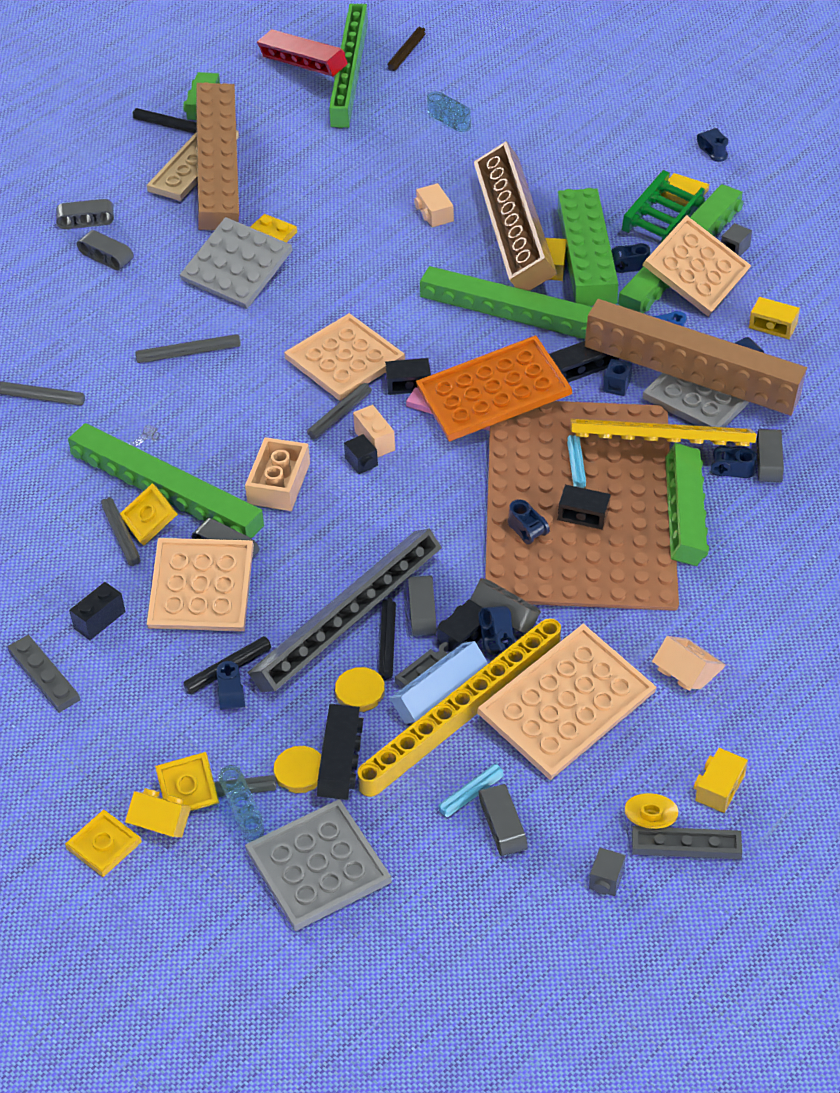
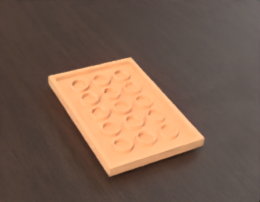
[477,624,656,781]

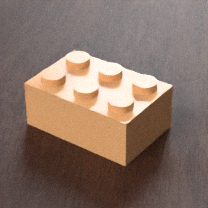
[245,437,310,511]

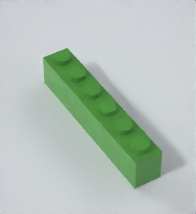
[665,443,709,566]

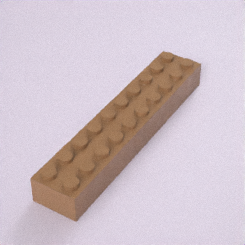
[196,82,239,230]
[474,141,557,291]
[584,299,807,416]

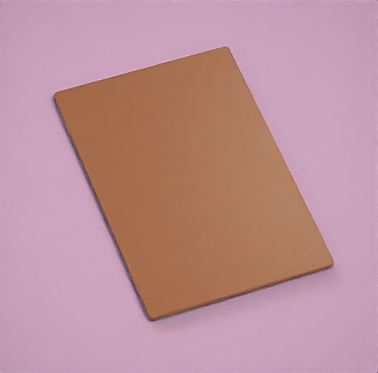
[485,401,679,611]

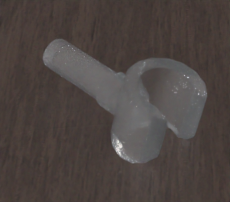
[130,425,160,447]

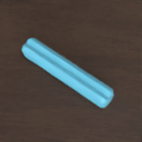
[567,435,586,488]
[439,764,503,817]

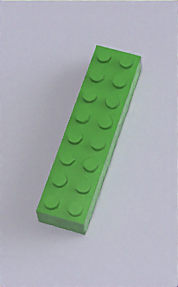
[557,188,618,306]

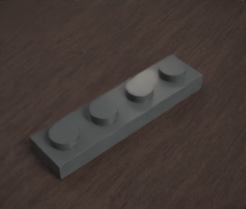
[7,634,80,713]
[632,826,742,859]

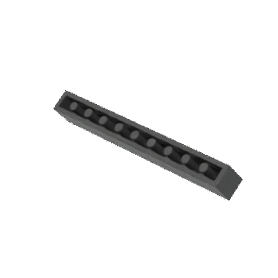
[248,528,442,692]

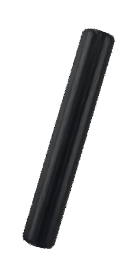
[132,108,197,134]
[378,598,396,680]
[183,636,271,694]

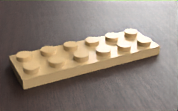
[147,130,239,201]

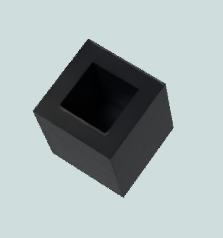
[344,434,378,474]

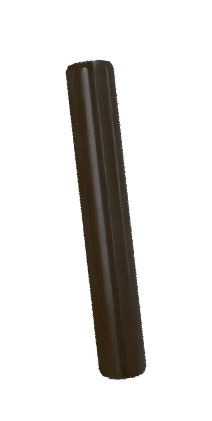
[387,26,426,71]

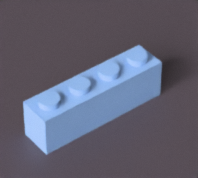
[390,641,488,723]

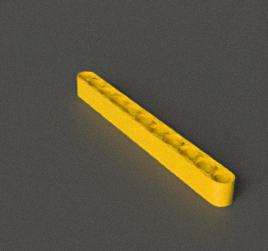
[357,618,561,797]

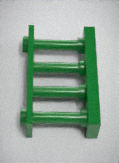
[621,170,705,243]

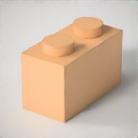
[414,183,454,227]
[353,405,395,457]

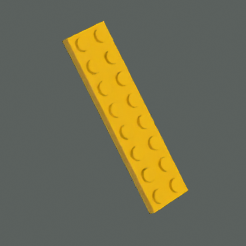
[570,419,756,446]

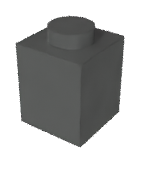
[721,223,752,256]
[589,848,626,896]

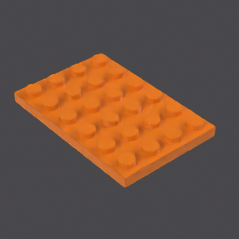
[416,335,572,442]

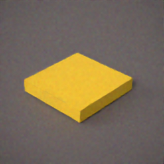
[660,173,710,207]
[120,483,178,546]
[155,752,220,812]
[65,809,142,877]

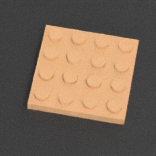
[643,215,751,317]
[284,313,405,401]
[147,538,254,632]

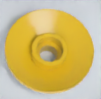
[625,793,679,829]

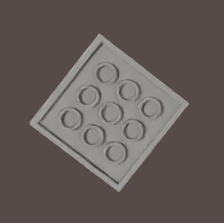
[180,217,293,309]
[642,373,749,427]
[245,799,392,931]

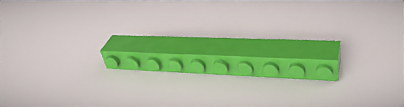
[329,4,368,128]
[618,184,744,314]
[420,266,593,339]
[68,423,264,538]

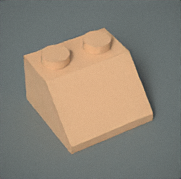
[652,636,726,690]

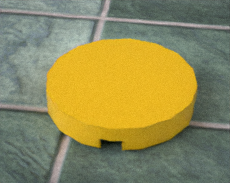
[335,667,385,712]
[274,746,321,793]

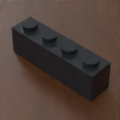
[549,341,619,383]
[317,704,364,800]

